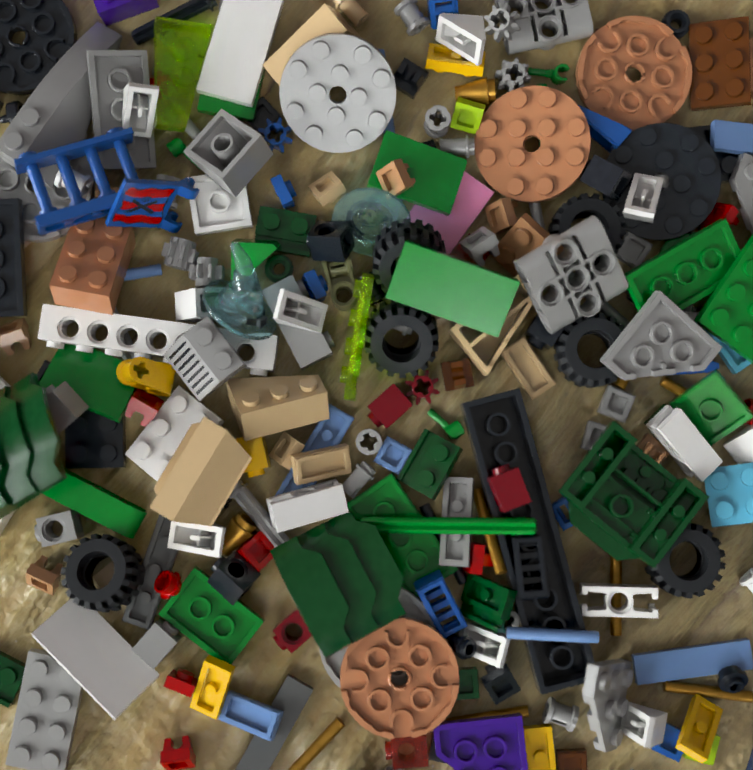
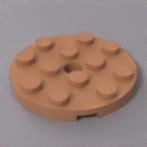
[576,16,692,131]
[474,85,591,203]
[340,617,459,739]

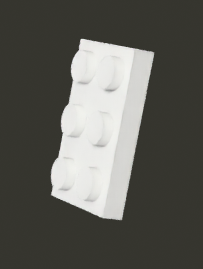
[125,385,225,481]

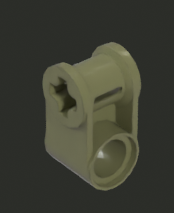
[322,255,358,311]

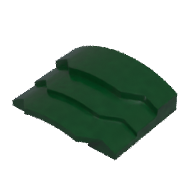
[0,372,67,519]
[558,421,709,568]
[270,509,406,658]

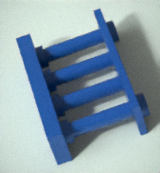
[14,127,139,236]

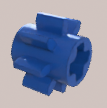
[258,118,293,154]

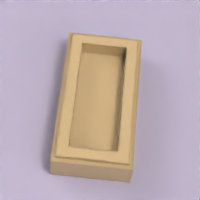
[500,336,556,400]
[291,443,352,486]

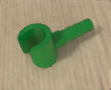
[528,64,570,85]
[166,138,201,170]
[427,408,465,440]

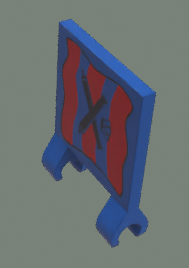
[105,178,199,233]

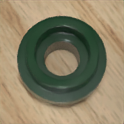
[265,254,294,283]

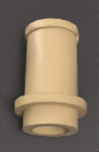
[333,0,369,27]

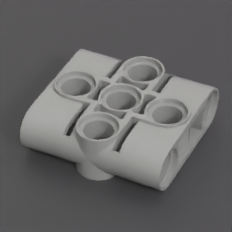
[494,0,593,55]
[514,215,629,334]

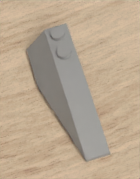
[0,21,123,189]

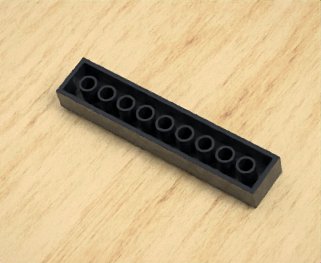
[460,388,595,695]

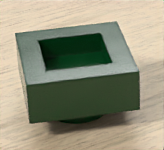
[456,666,480,700]

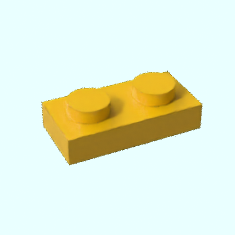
[425,43,486,77]
[190,655,236,719]
[675,694,723,764]
[523,724,556,770]

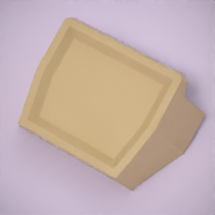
[149,417,252,527]

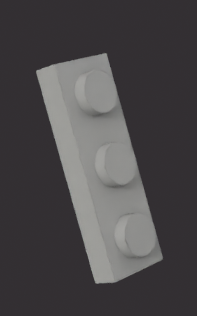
[439,477,474,567]

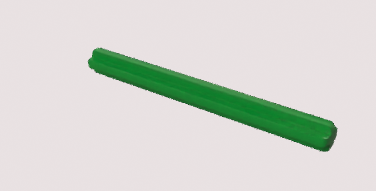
[360,517,537,535]

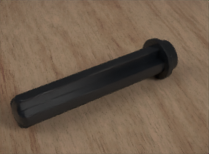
[131,0,218,45]

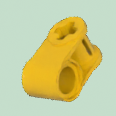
[116,357,176,397]

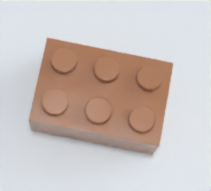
[49,218,136,315]

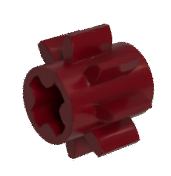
[405,370,440,405]

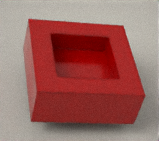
[236,530,275,572]
[163,669,198,697]

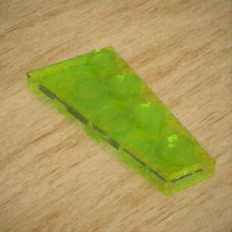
[154,16,213,132]
[339,273,374,401]

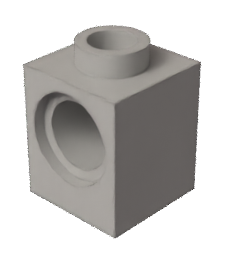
[34,510,85,548]
[131,618,182,670]

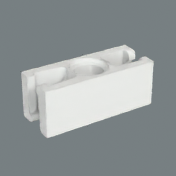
[646,405,723,482]
[266,479,349,533]
[579,583,658,618]

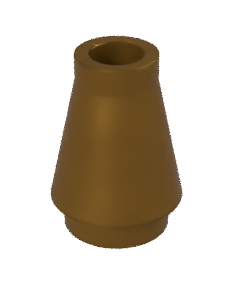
[455,76,497,105]
[222,512,257,556]

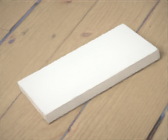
[196,0,284,108]
[32,598,160,720]

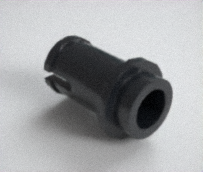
[446,633,477,659]

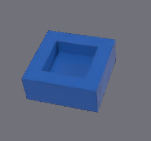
[270,174,297,210]
[301,269,328,302]
[651,722,683,762]

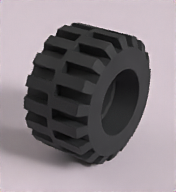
[548,193,626,266]
[373,218,446,293]
[364,300,439,378]
[554,313,625,388]
[644,523,726,598]
[61,534,145,612]

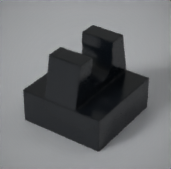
[394,58,429,100]
[480,663,521,705]

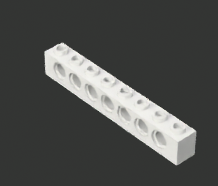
[37,304,279,377]

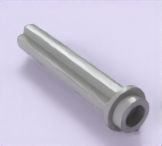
[229,480,290,547]

